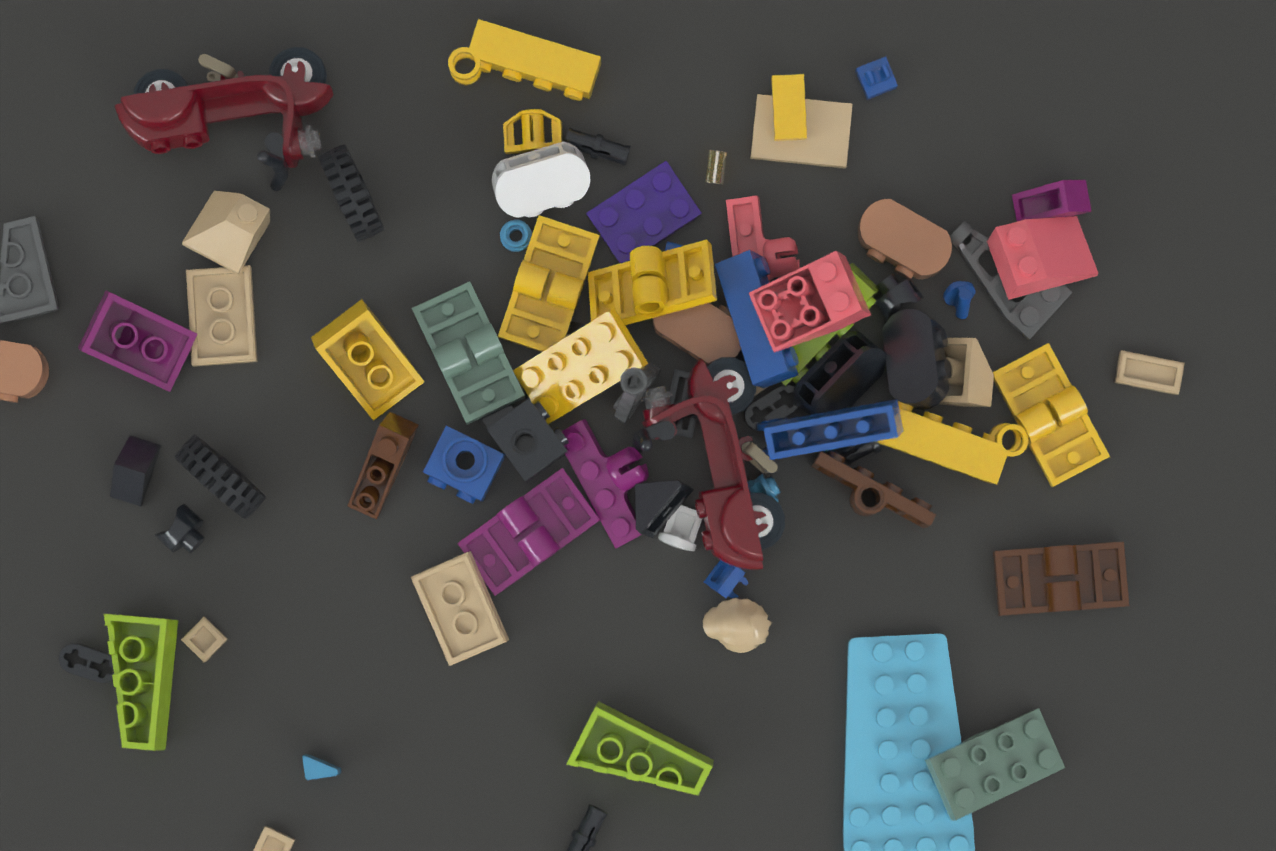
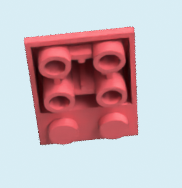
[749,251,871,352]

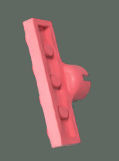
[726,196,799,283]

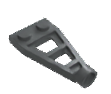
[950,220,1073,340]
[613,362,661,425]

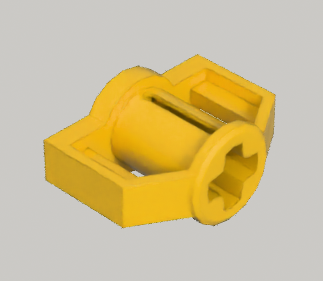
[503,109,563,154]

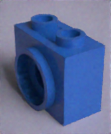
[423,426,505,504]

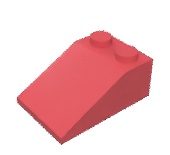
[987,216,1099,300]

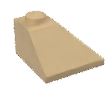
[182,190,270,275]
[939,338,994,407]

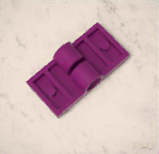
[457,468,600,596]

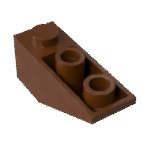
[347,412,419,519]

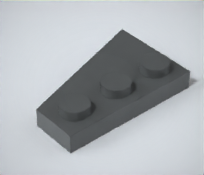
[0,216,60,325]

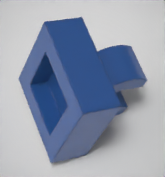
[855,56,898,100]
[704,560,748,598]

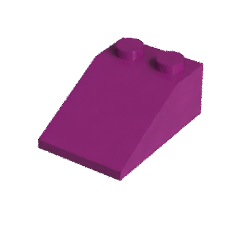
[78,290,198,392]

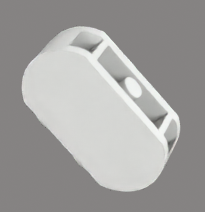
[492,142,590,218]

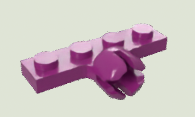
[561,419,649,549]

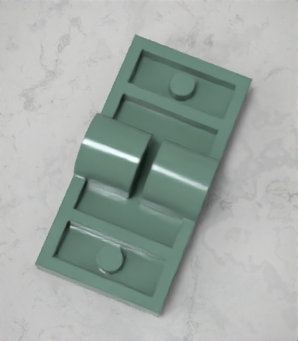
[412,281,525,425]
[925,708,1065,821]

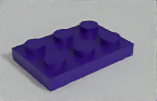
[586,161,702,264]

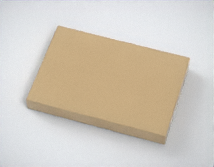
[750,94,853,169]
[186,265,257,367]
[411,551,509,666]

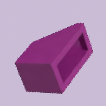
[1012,180,1091,221]

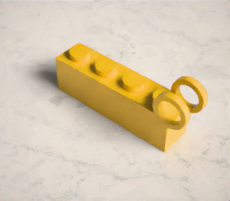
[448,19,601,101]
[874,401,1029,485]

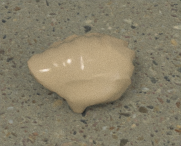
[703,598,772,653]

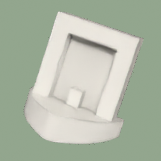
[658,505,703,552]

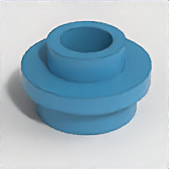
[500,220,532,252]

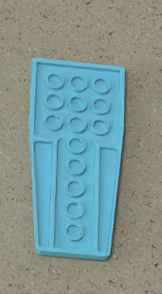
[843,633,975,851]

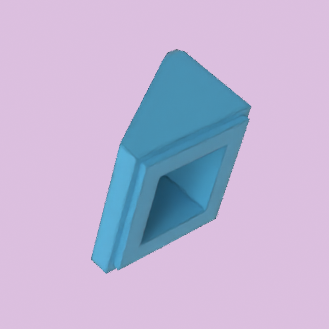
[302,754,341,780]

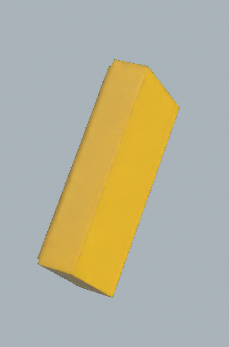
[771,74,807,141]

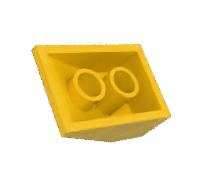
[311,299,425,421]

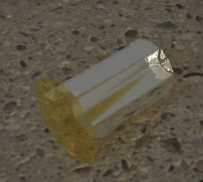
[705,150,731,185]

